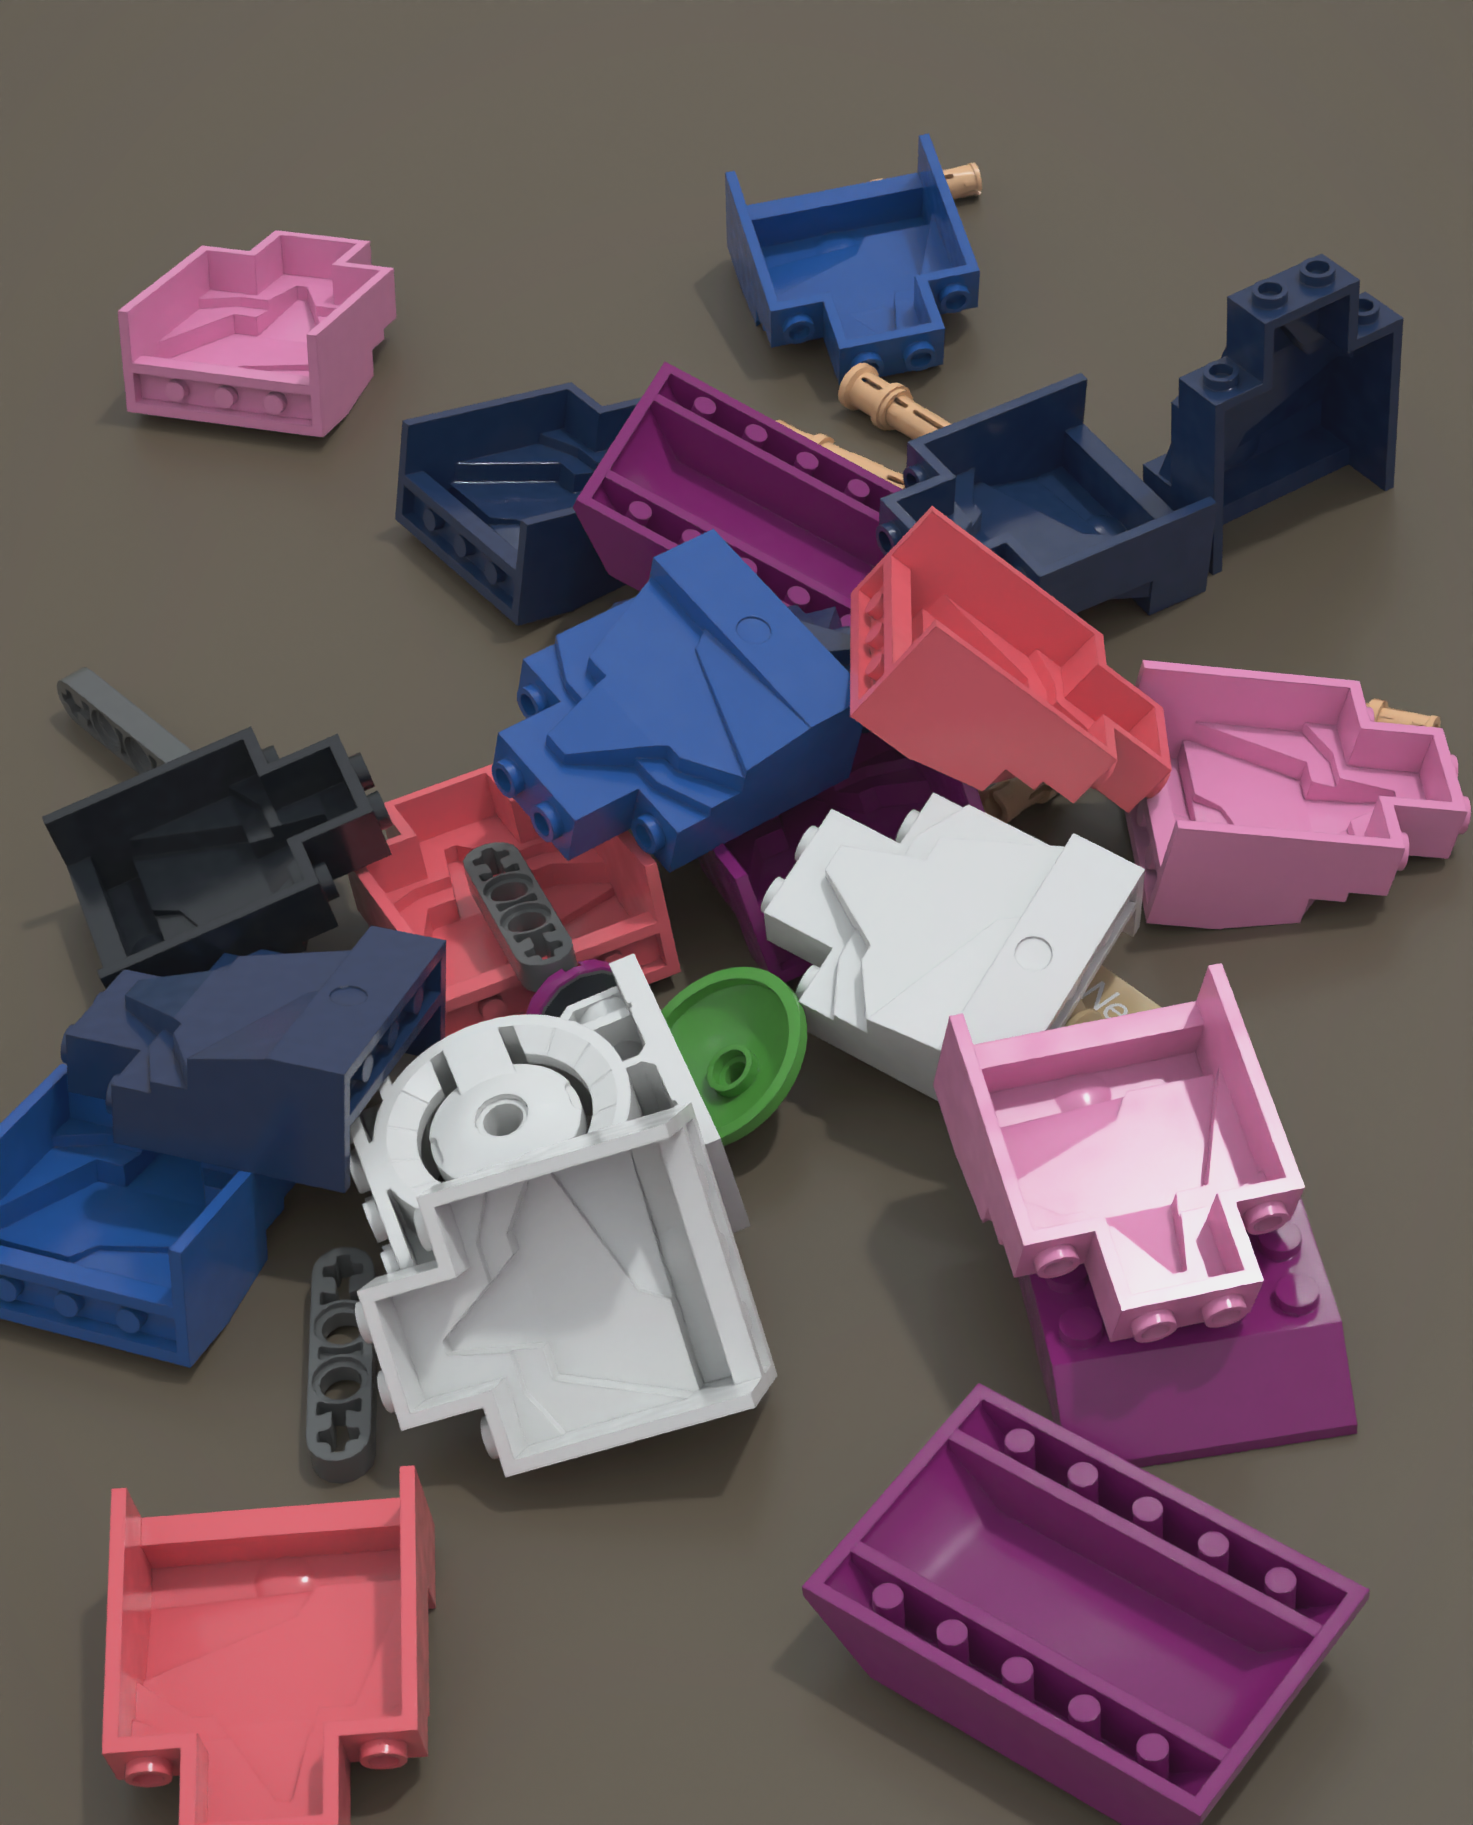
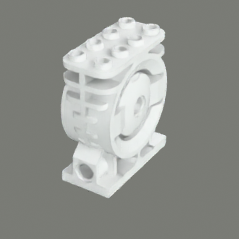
[350,953,751,1274]

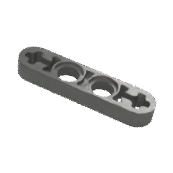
[56,667,193,774]
[463,842,578,992]
[306,1247,378,1483]

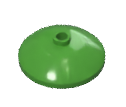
[661,967,807,1146]

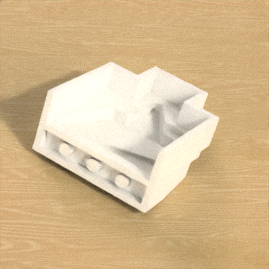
[761,792,1145,1101]
[355,1102,778,1478]

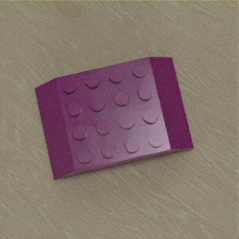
[573,361,903,627]
[1018,1198,1358,1467]
[802,1383,1370,1825]

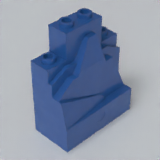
[725,134,980,385]
[492,529,863,873]
[0,1064,296,1368]

